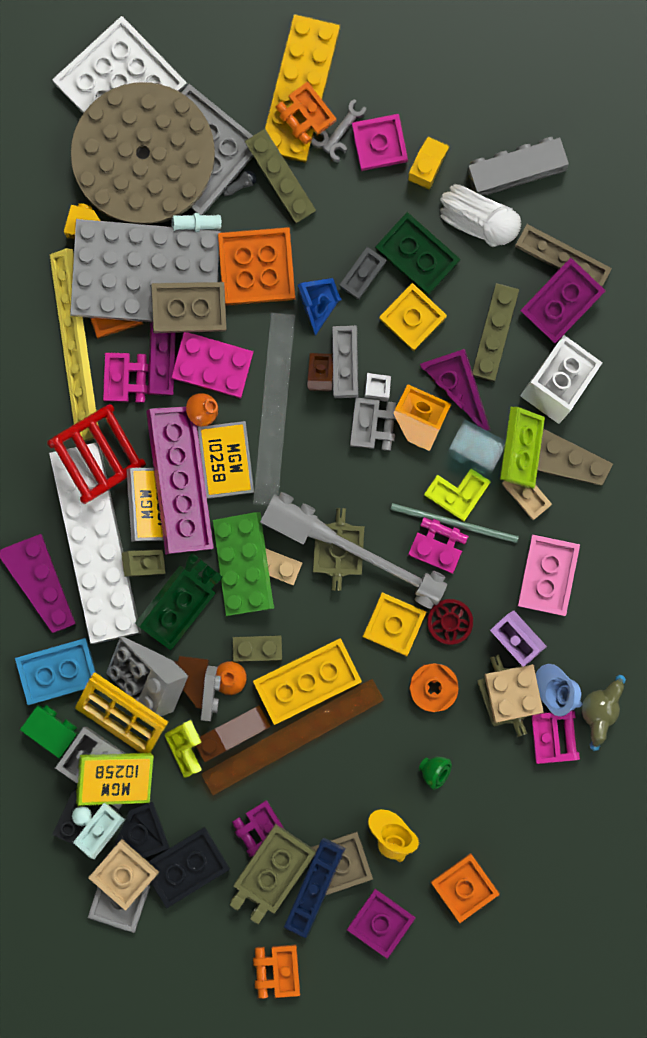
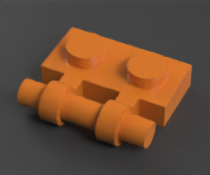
[275,81,337,145]
[253,945,300,998]

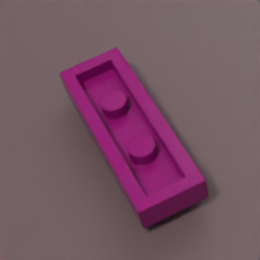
[148,322,176,396]

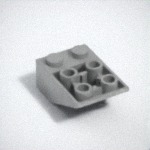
[106,636,188,717]
[56,727,126,809]

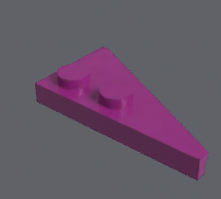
[420,349,491,432]

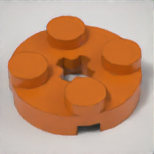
[409,663,459,712]

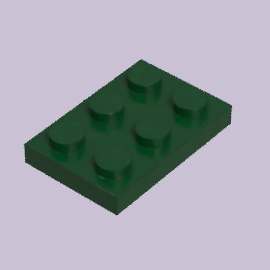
[375,212,461,296]

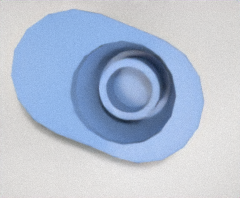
[536,664,582,717]

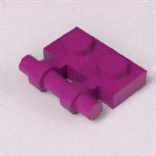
[232,800,285,857]

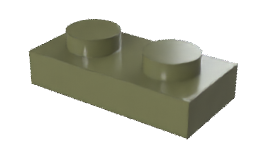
[122,550,166,577]
[233,636,282,662]

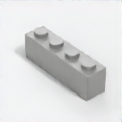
[467,137,569,196]

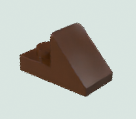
[308,353,333,391]

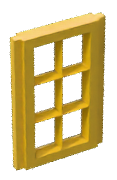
[75,672,168,753]

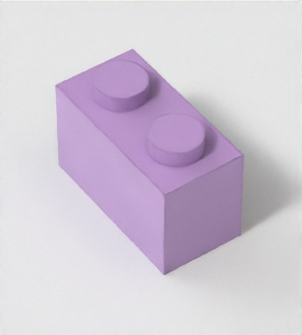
[490,611,547,667]

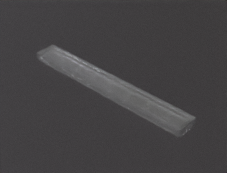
[253,313,295,505]

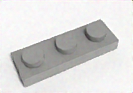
[333,325,358,398]

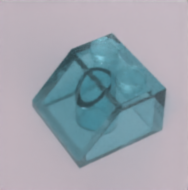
[448,419,506,474]

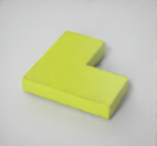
[424,468,491,522]
[165,720,202,778]

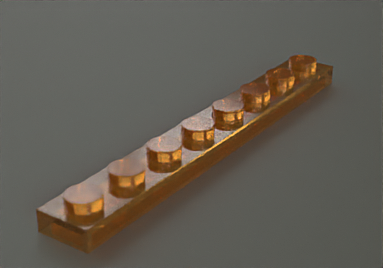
[201,679,384,795]

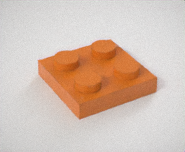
[431,853,500,923]

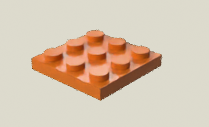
[218,227,295,305]

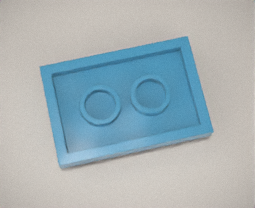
[15,638,96,705]

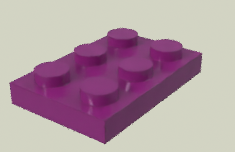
[520,258,606,343]

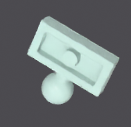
[72,803,125,859]

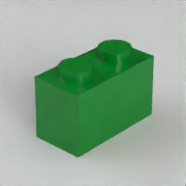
[20,705,79,759]

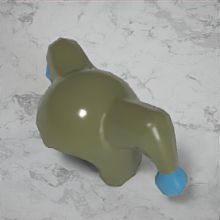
[582,675,626,751]

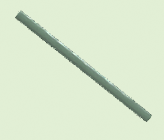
[390,503,519,543]

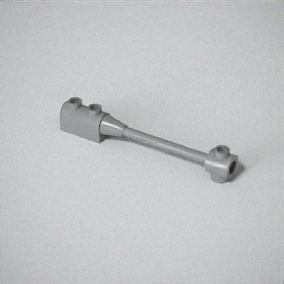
[260,492,447,609]

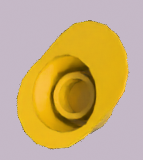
[368,809,419,862]

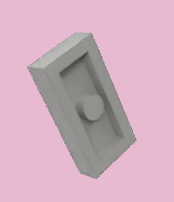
[201,666,221,721]

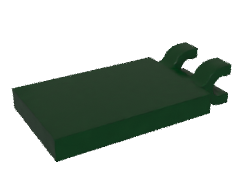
[135,553,222,650]

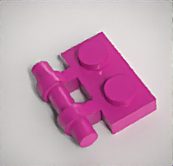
[103,353,149,403]
[408,517,468,574]

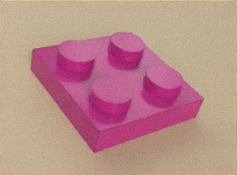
[352,114,408,171]

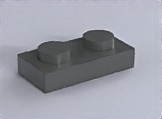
[339,247,387,300]

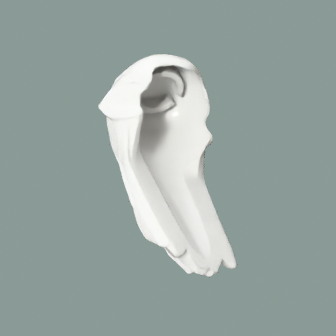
[440,184,521,247]

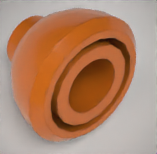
[186,393,218,427]
[217,661,247,695]

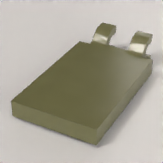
[230,823,316,924]

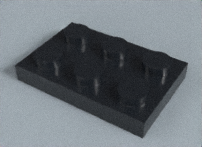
[148,827,230,908]

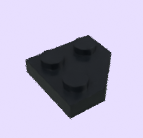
[115,801,170,858]

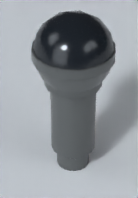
[223,171,256,196]

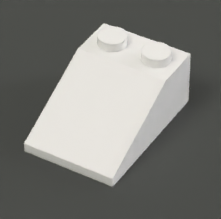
[520,335,602,424]

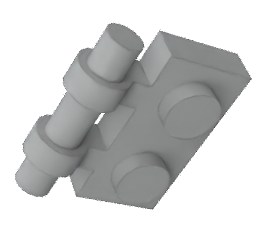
[350,398,396,451]

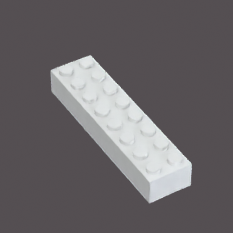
[49,442,141,644]

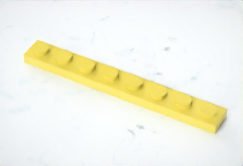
[50,248,98,441]

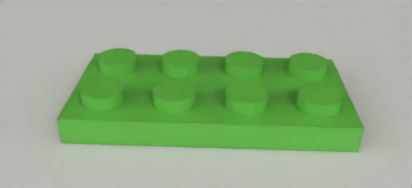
[213,512,274,616]

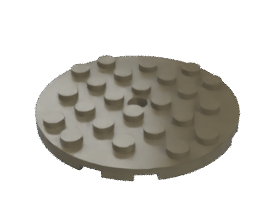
[71,82,215,225]

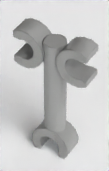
[311,99,366,163]

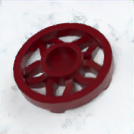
[428,599,473,645]

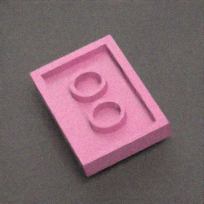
[517,535,580,616]

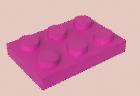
[171,332,254,398]

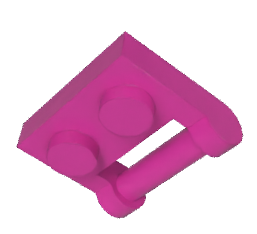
[531,711,580,764]

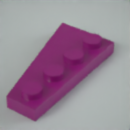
[0,534,76,633]

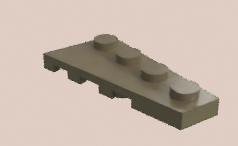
[537,429,613,486]

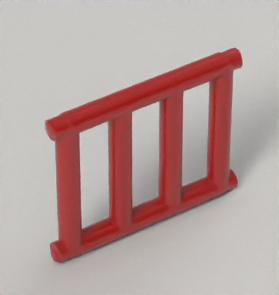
[47,404,146,504]

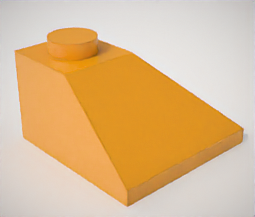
[393,384,451,451]

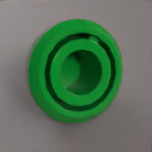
[419,757,452,790]

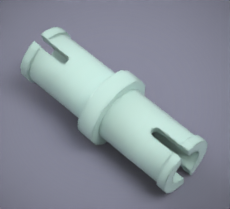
[171,213,221,232]

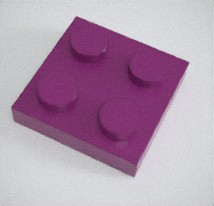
[347,888,416,959]

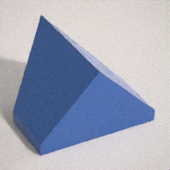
[298,278,341,336]

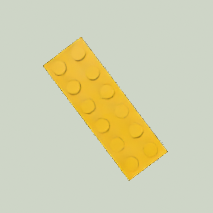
[265,14,340,163]

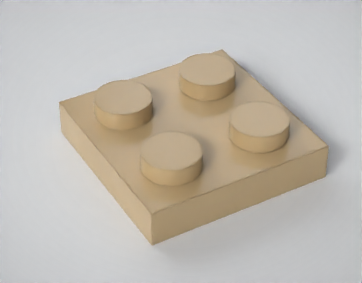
[484,665,544,723]
[89,840,159,911]

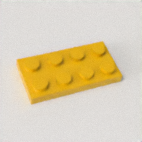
[253,638,362,725]

